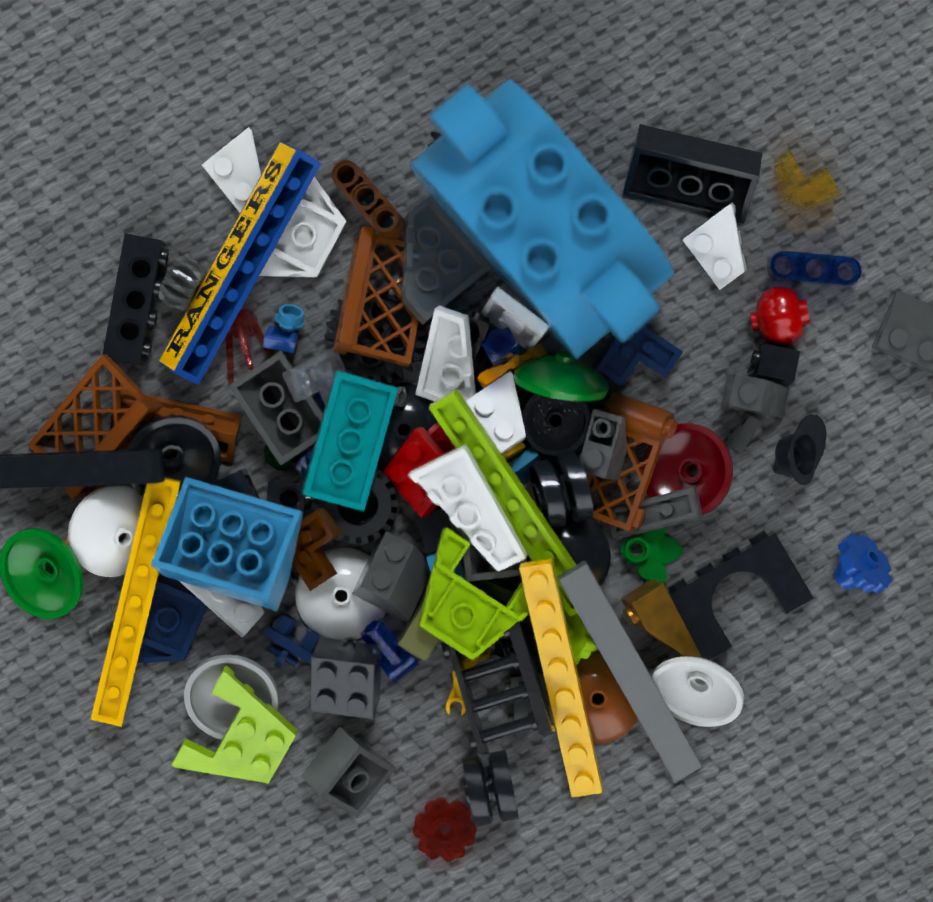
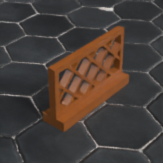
[333,225,419,367]
[28,354,163,499]

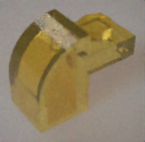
[774,150,841,210]

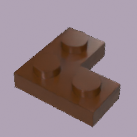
[292,506,341,591]

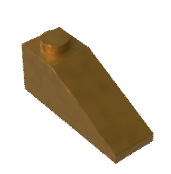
[621,579,702,658]

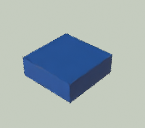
[263,325,299,353]

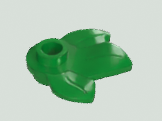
[621,527,684,583]

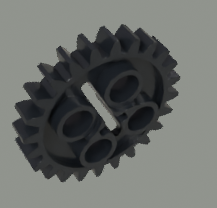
[324,284,427,385]

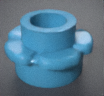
[274,304,305,332]

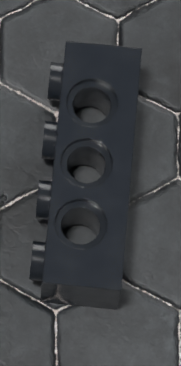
[102,234,169,366]

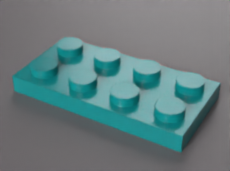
[301,371,398,511]

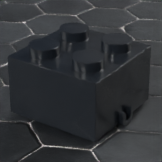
[310,637,382,719]

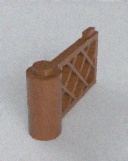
[586,392,677,532]

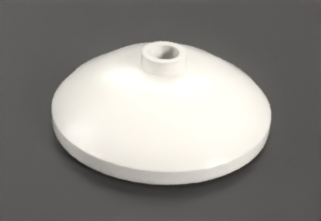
[68,485,144,577]
[295,547,386,641]
[651,656,744,727]

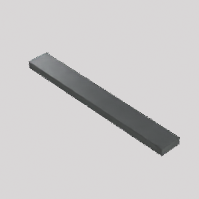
[557,560,702,783]

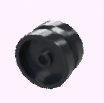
[520,392,591,456]
[529,452,593,529]
[462,750,519,827]

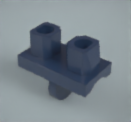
[263,612,323,669]

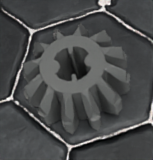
[159,256,207,312]

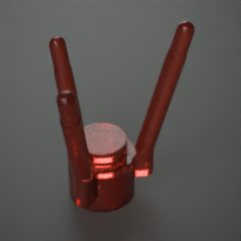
[226,309,274,385]

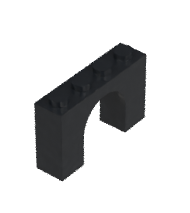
[667,530,814,660]

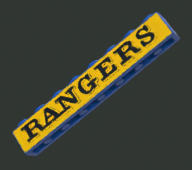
[158,140,322,385]

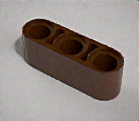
[331,160,406,240]

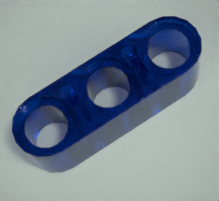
[767,251,862,287]

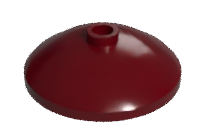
[642,423,733,515]

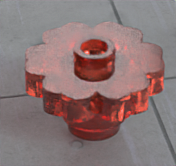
[413,797,477,862]

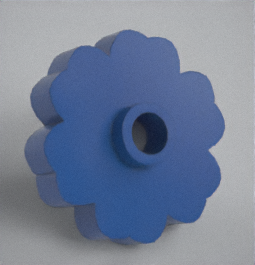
[834,533,892,594]

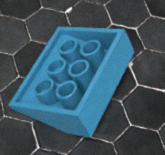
[151,477,303,611]

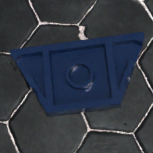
[137,573,207,663]

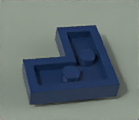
[596,325,683,387]

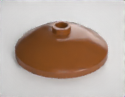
[551,650,638,744]

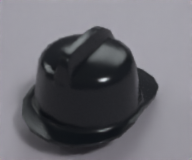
[773,414,827,485]

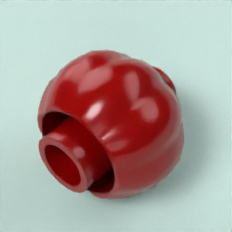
[750,286,810,346]

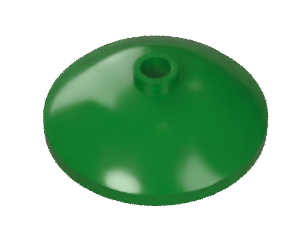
[513,352,609,401]
[0,528,84,619]

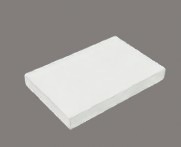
[480,287,549,350]

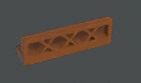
[110,390,242,463]

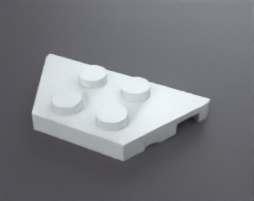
[259,177,347,278]

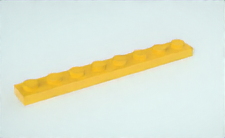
[91,478,181,727]
[519,559,603,797]

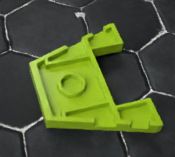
[418,527,529,660]
[171,666,297,784]

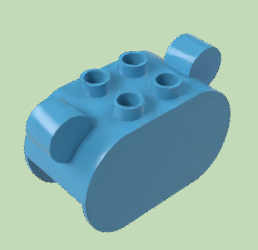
[409,79,675,360]

